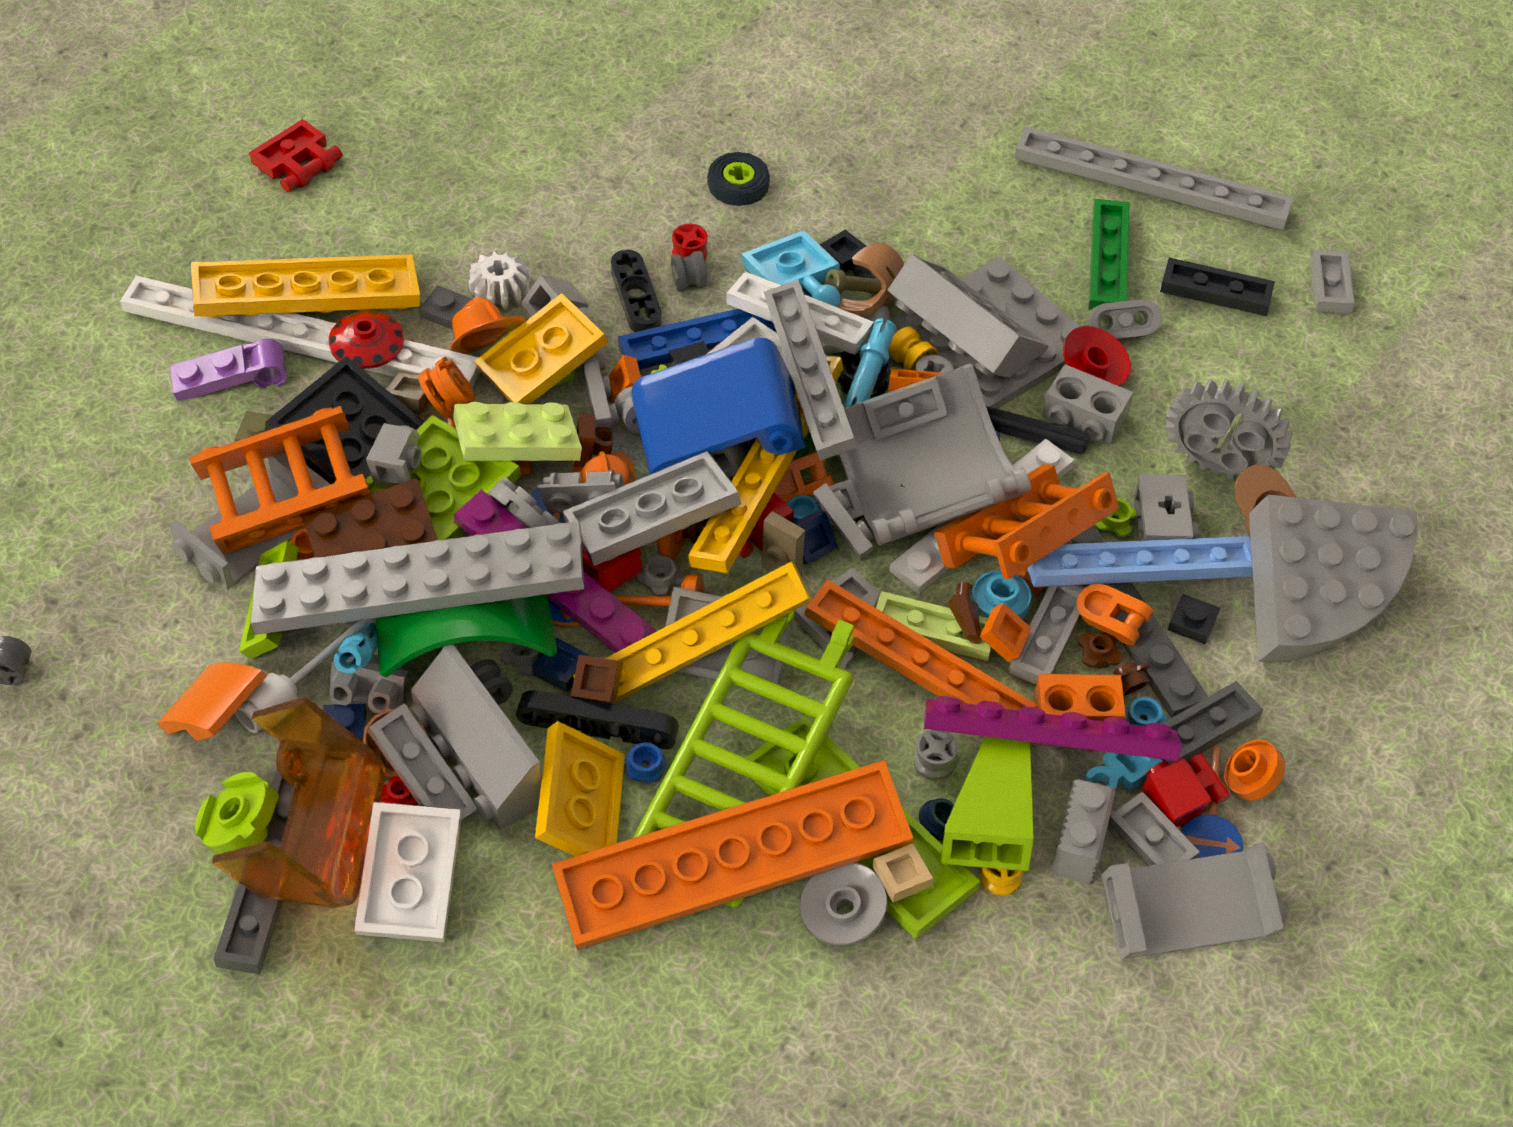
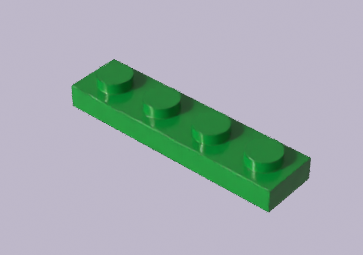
[1088,199,1130,310]

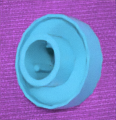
[971,570,1031,619]

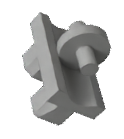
[329,654,408,713]

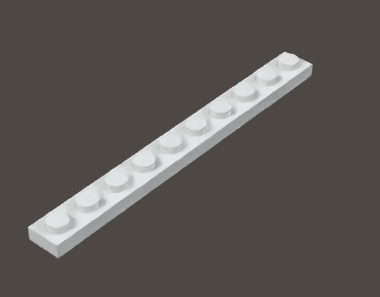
[120,276,480,388]

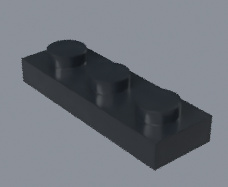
[1160,257,1275,316]

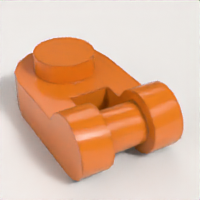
[774,450,834,503]
[1077,583,1154,646]

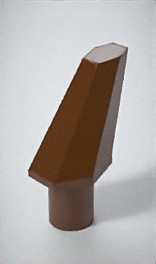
[947,582,982,644]

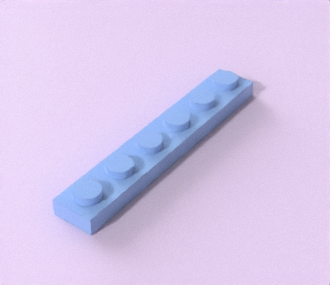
[1027,536,1253,587]

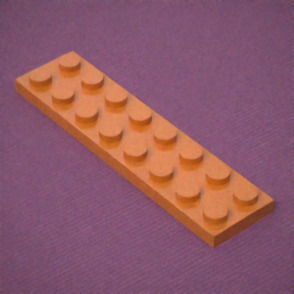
[552,760,914,950]

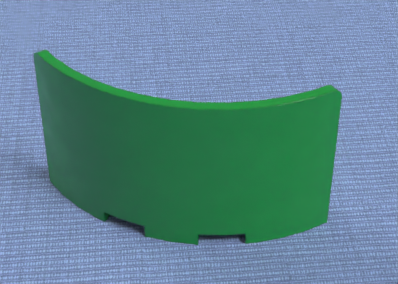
[375,595,558,678]

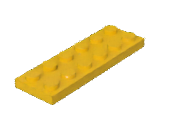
[191,254,420,318]

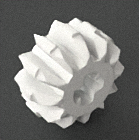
[468,250,531,311]

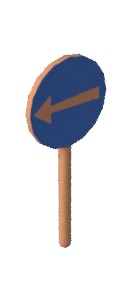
[1182,746,1244,858]

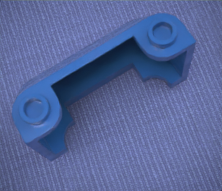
[631,337,805,475]

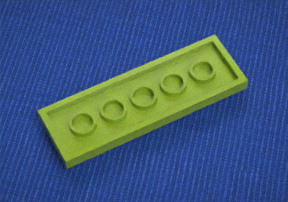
[745,715,981,940]

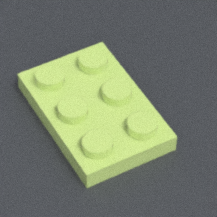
[453,402,582,461]

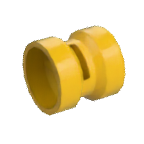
[888,326,938,370]

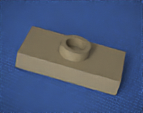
[762,512,805,578]

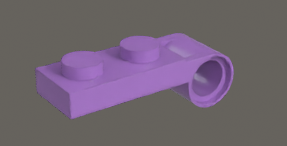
[170,339,287,401]

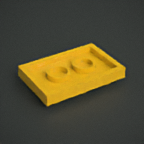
[474,293,609,404]
[535,721,625,856]

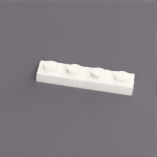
[726,272,874,355]

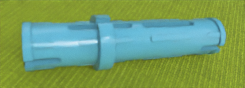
[843,318,897,408]
[334,623,378,674]

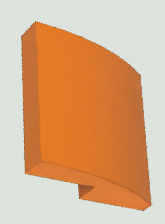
[157,662,267,741]

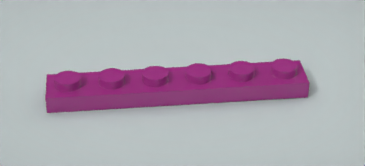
[454,489,657,653]
[924,696,1181,761]

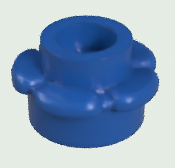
[625,743,667,783]

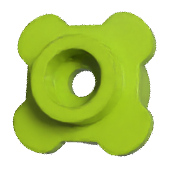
[1094,498,1137,537]

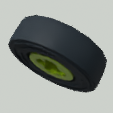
[707,152,770,206]

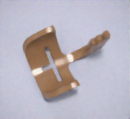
[837,243,904,317]

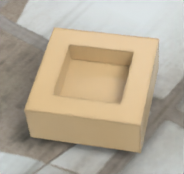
[873,843,933,903]

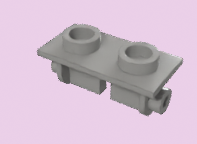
[538,470,623,513]

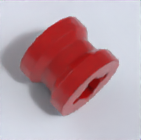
[672,223,708,261]

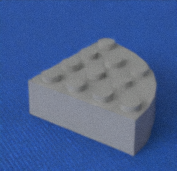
[1249,495,1417,662]

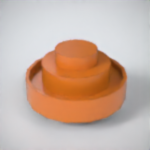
[1224,739,1285,801]

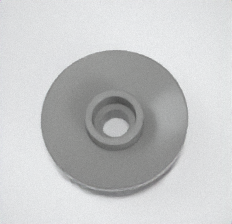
[800,862,887,946]

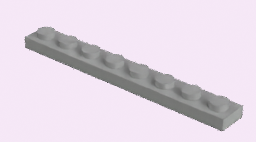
[1014,126,1294,231]

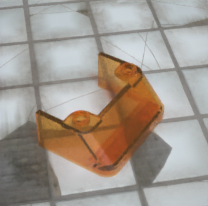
[212,696,385,908]

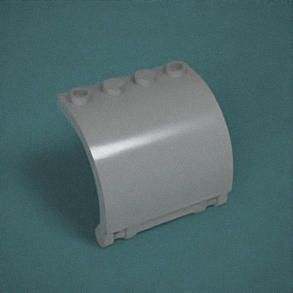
[838,364,1031,546]

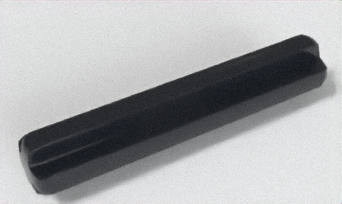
[986,406,1090,454]

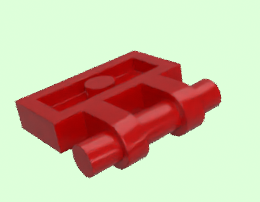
[249,119,343,192]

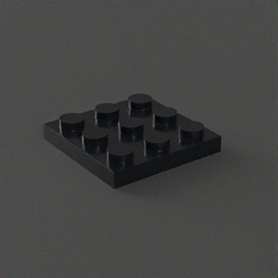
[265,356,424,484]

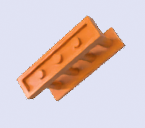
[189,406,371,555]
[934,464,1119,579]

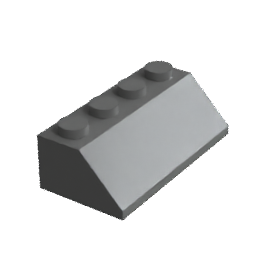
[887,254,1049,378]
[410,644,542,831]

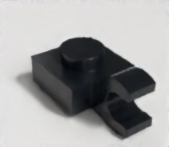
[820,229,877,279]

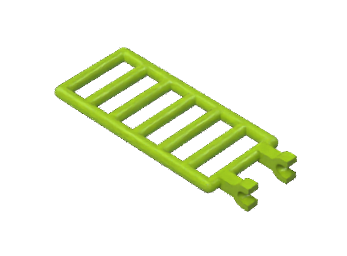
[632,611,855,907]

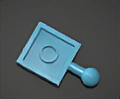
[741,230,841,307]

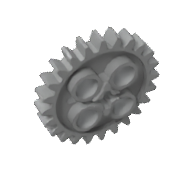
[1165,379,1293,480]

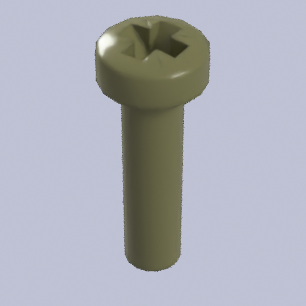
[825,269,882,294]

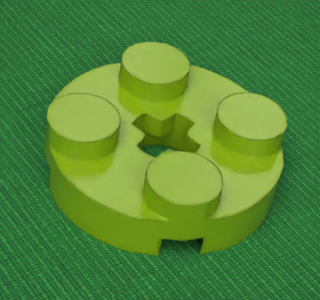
[195,772,279,855]

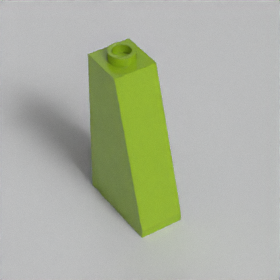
[941,736,1034,871]

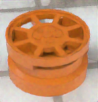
[418,357,475,418]

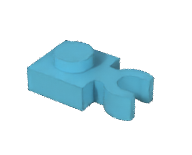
[1085,752,1163,794]

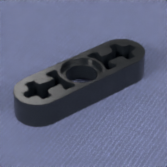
[611,249,662,332]

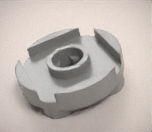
[488,477,560,528]

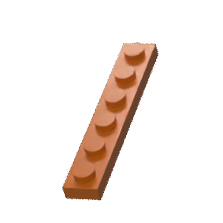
[804,579,1037,710]

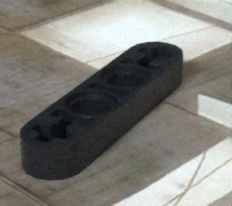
[515,690,679,750]

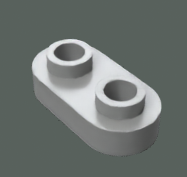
[1087,299,1161,339]

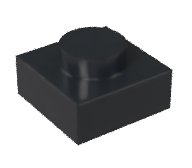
[1168,594,1220,644]

